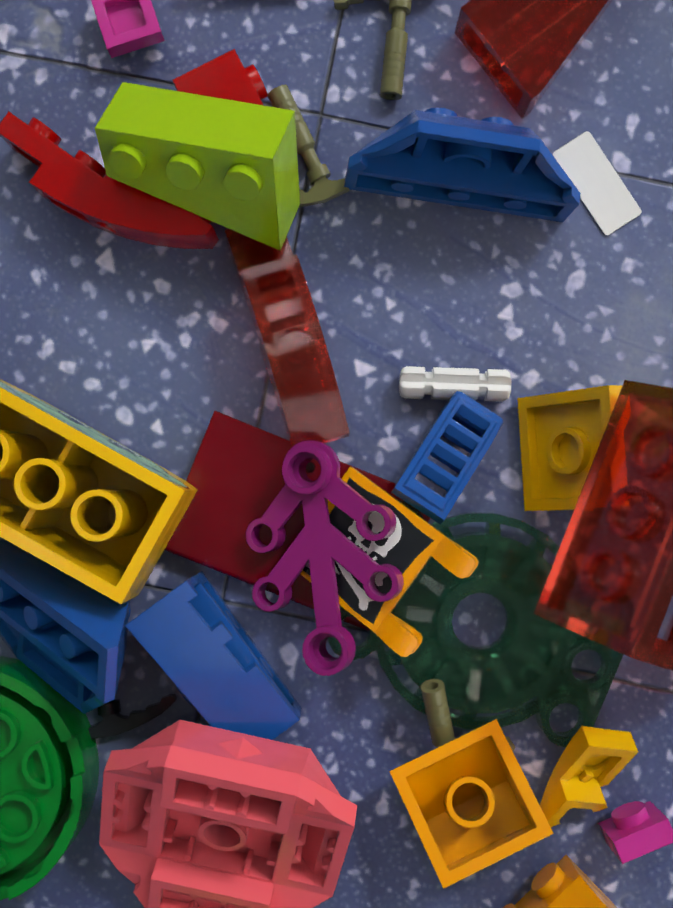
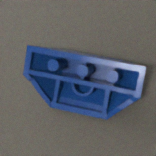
[344,108,581,222]
[0,540,131,714]

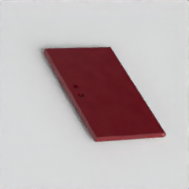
[164,411,430,634]

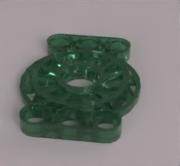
[328,498,638,747]

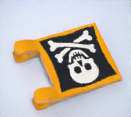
[300,466,479,657]

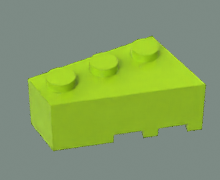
[95,82,300,251]

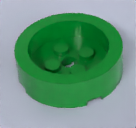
[0,656,99,900]

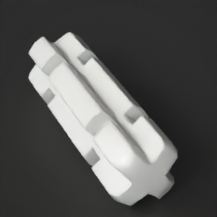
[399,366,511,402]

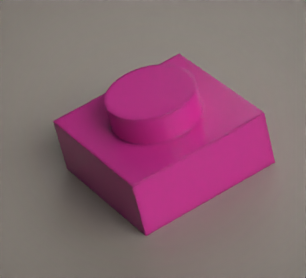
[91,0,165,58]
[598,801,673,864]

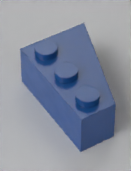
[125,571,302,740]

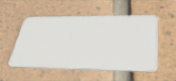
[553,131,642,235]

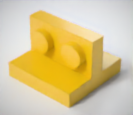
[517,385,632,511]

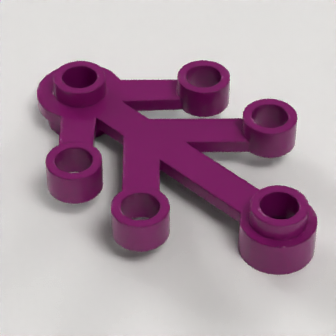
[246,440,404,676]

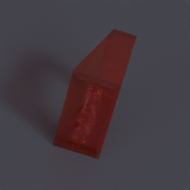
[534,380,673,671]

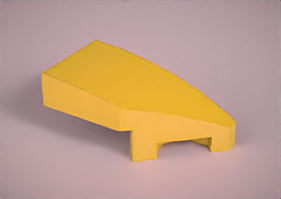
[540,726,638,827]

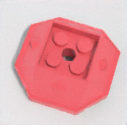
[99,720,357,908]

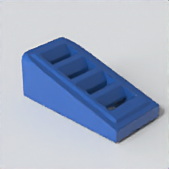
[391,391,503,524]

